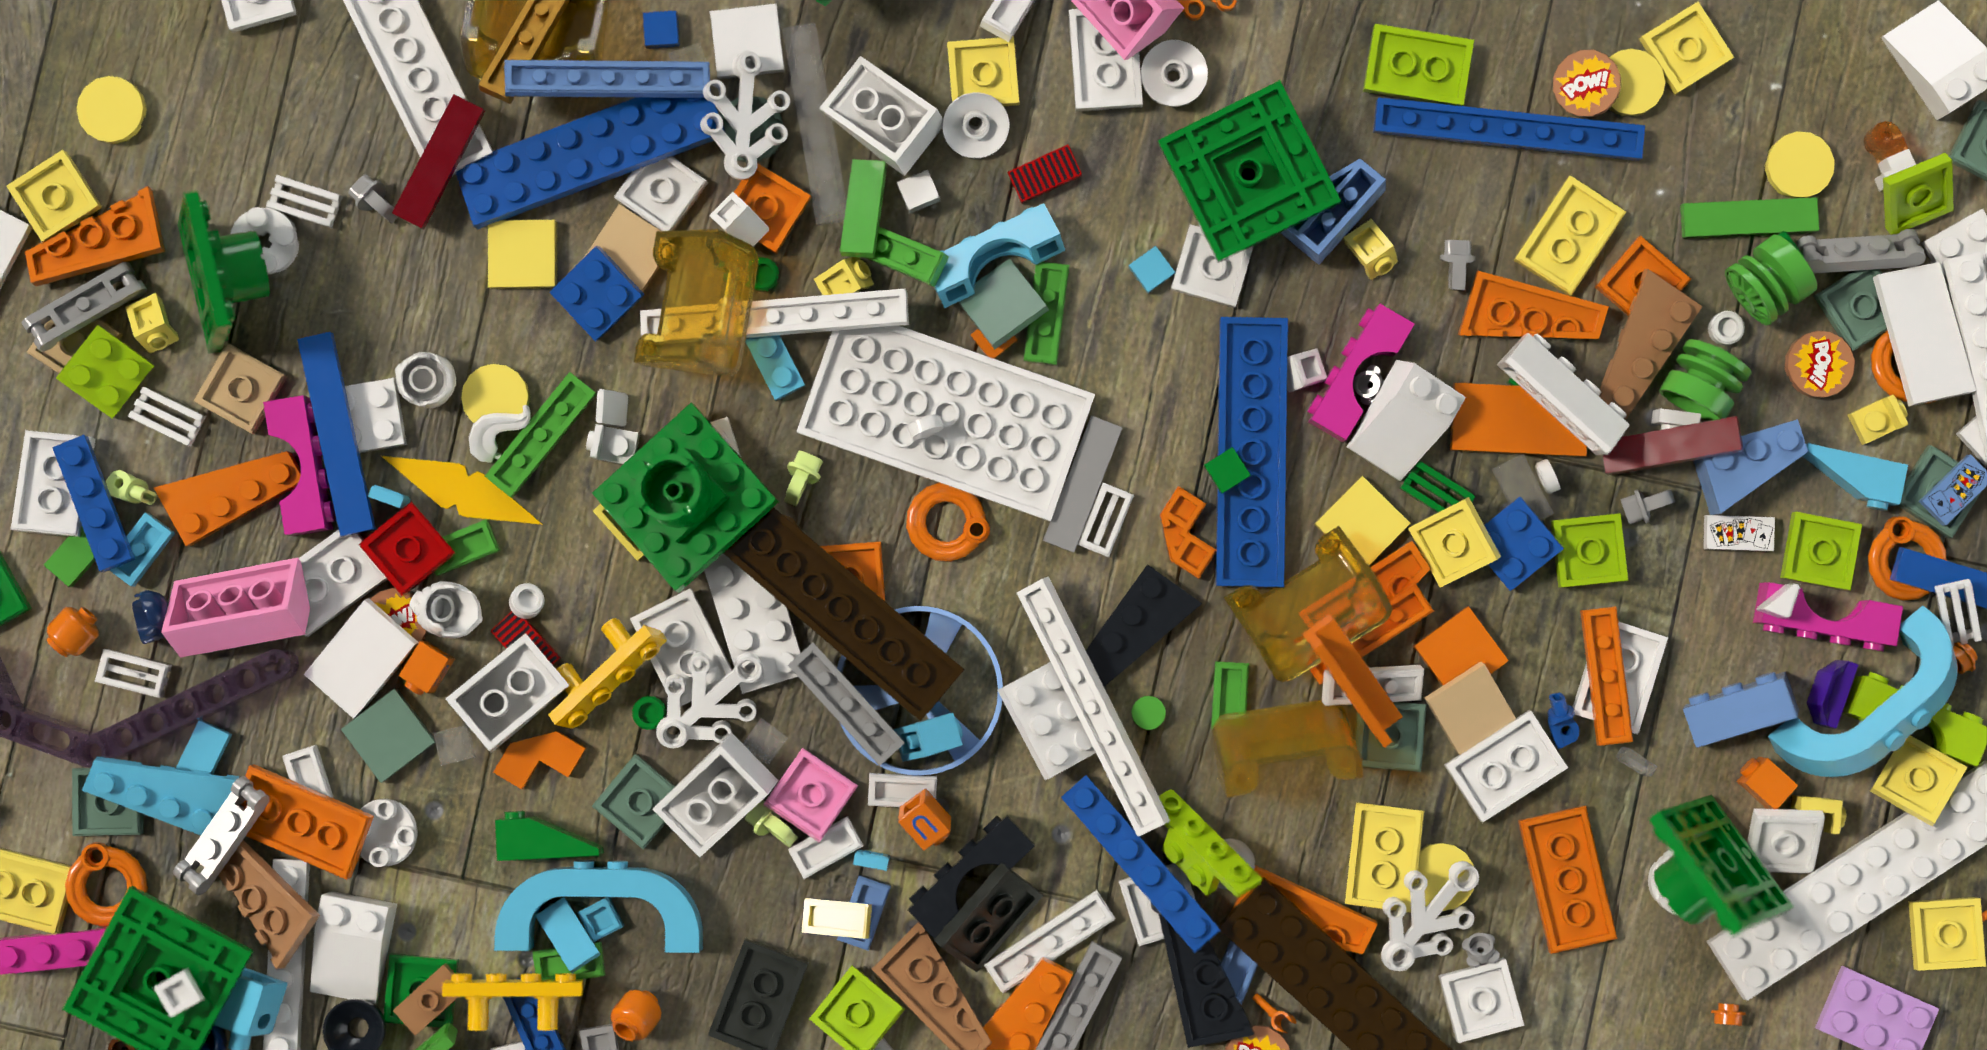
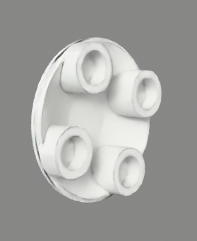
[360,799,418,867]

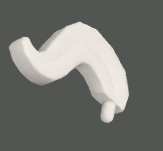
[469,405,531,463]

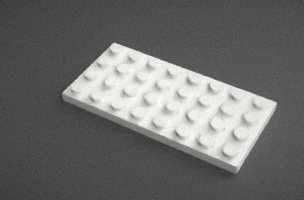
[797,326,1095,521]

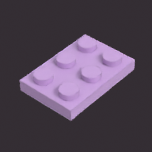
[1815,966,1939,1050]

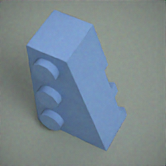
[1281,159,1386,265]
[1693,419,1808,515]
[1683,671,1799,748]

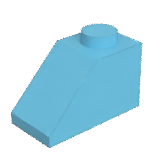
[893,713,963,762]

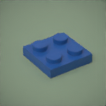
[549,246,645,341]
[1484,496,1564,591]

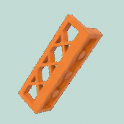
[1302,614,1403,748]

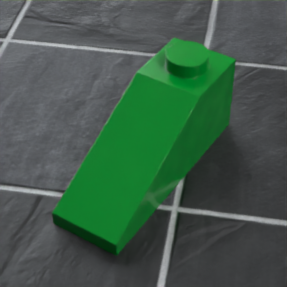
[495,811,604,861]

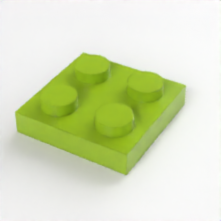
[1883,153,1954,235]
[56,324,155,419]
[1780,512,1862,591]
[1551,513,1628,588]
[809,965,905,1050]

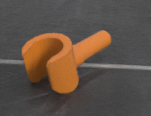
[1252,993,1296,1034]

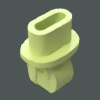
[784,451,823,507]
[105,470,157,505]
[745,800,798,848]

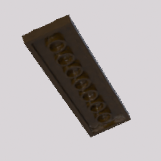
[723,507,965,722]
[1218,877,1453,1050]

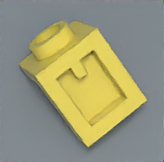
[1344,219,1398,280]
[814,257,874,295]
[125,293,179,353]
[1848,395,1908,445]
[1791,795,1846,835]

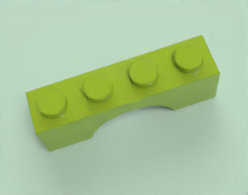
[1842,672,1987,767]

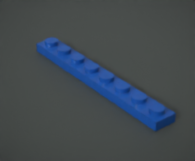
[1373,97,1645,161]

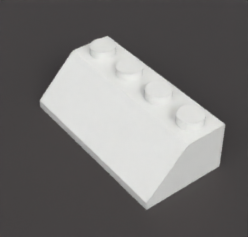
[1497,333,1630,455]

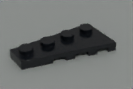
[1086,564,1202,687]
[1159,912,1255,1048]

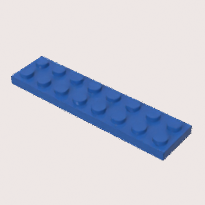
[455,92,726,230]
[1216,317,1288,587]

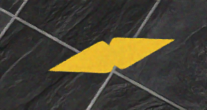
[382,456,543,525]

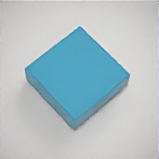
[1128,246,1175,293]
[368,485,411,508]
[853,849,890,871]
[577,897,624,942]

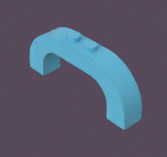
[1768,605,1958,777]
[494,860,703,953]

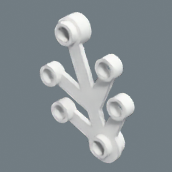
[700,51,790,180]
[656,652,762,748]
[1381,861,1479,971]

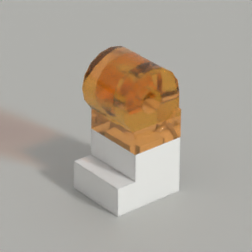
[1863,121,1916,191]

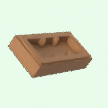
[393,963,458,1036]

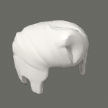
[395,352,456,408]
[410,581,483,639]

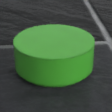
[1131,696,1166,730]

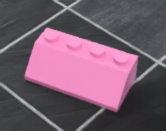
[1071,0,1184,60]
[161,558,310,658]

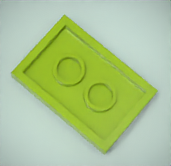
[1363,24,1474,106]

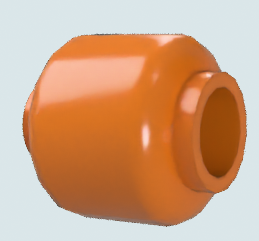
[46,607,99,657]
[611,990,662,1041]

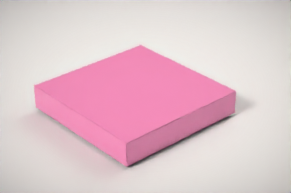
[763,748,858,843]

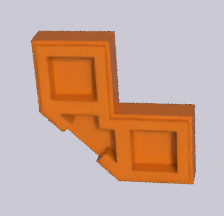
[1160,486,1216,579]
[493,731,587,789]

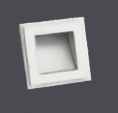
[897,170,940,214]
[1287,348,1327,392]
[596,389,628,427]
[1756,584,1800,618]

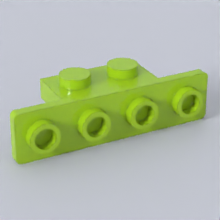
[1158,789,1262,897]

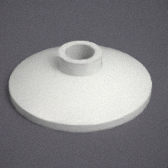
[1141,40,1208,107]
[942,92,1009,158]

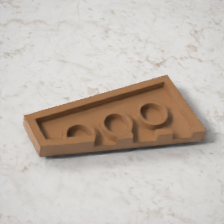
[1599,269,1703,419]
[218,840,320,969]
[872,922,992,1050]

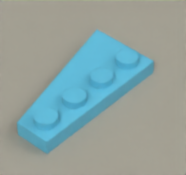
[82,756,240,835]

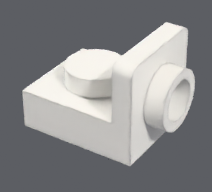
[1651,408,1701,430]
[586,424,640,464]

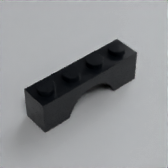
[908,815,1035,939]

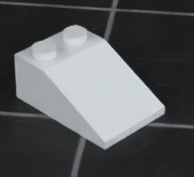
[1881,0,1987,121]
[820,56,943,176]
[1347,360,1466,481]
[445,633,569,753]
[653,732,778,857]
[310,891,397,1004]

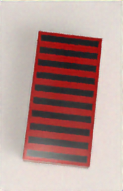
[1007,144,1082,204]
[490,611,561,665]

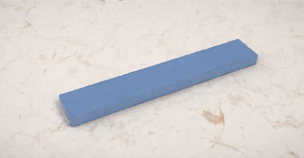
[504,60,711,98]

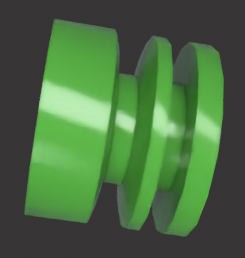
[1725,234,1817,326]
[1659,339,1751,421]

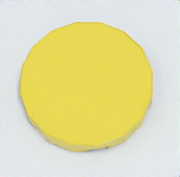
[1609,49,1665,116]
[76,76,147,144]
[1765,131,1835,198]
[461,364,530,423]
[1417,843,1474,911]

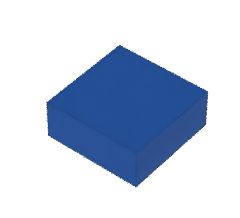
[643,10,680,49]

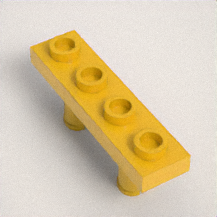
[548,618,667,729]
[442,973,584,1031]

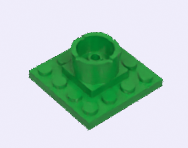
[1158,80,1341,263]
[178,191,270,354]
[592,402,779,593]
[1648,794,1794,936]
[62,886,254,1050]

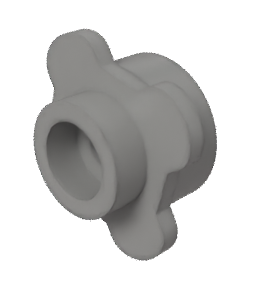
[1353,365,1384,405]
[1462,933,1500,968]

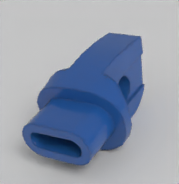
[1548,693,1580,749]

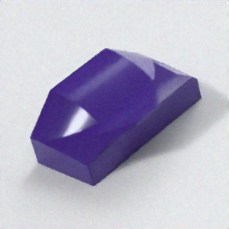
[1806,660,1859,729]

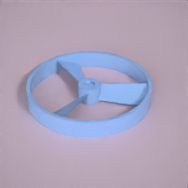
[837,606,1003,776]

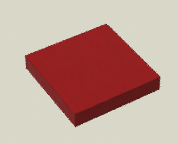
[358,501,456,597]

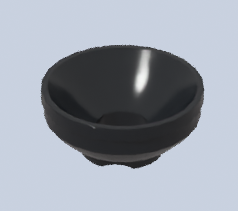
[322,999,386,1050]

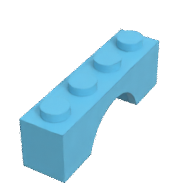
[934,203,1066,308]

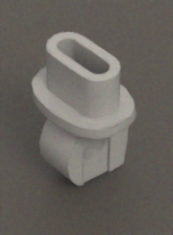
[348,174,398,224]
[1440,240,1476,290]
[1620,489,1676,525]

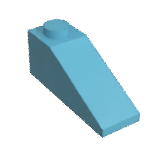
[1803,443,1908,511]

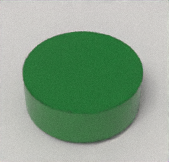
[745,257,780,292]
[632,696,667,730]

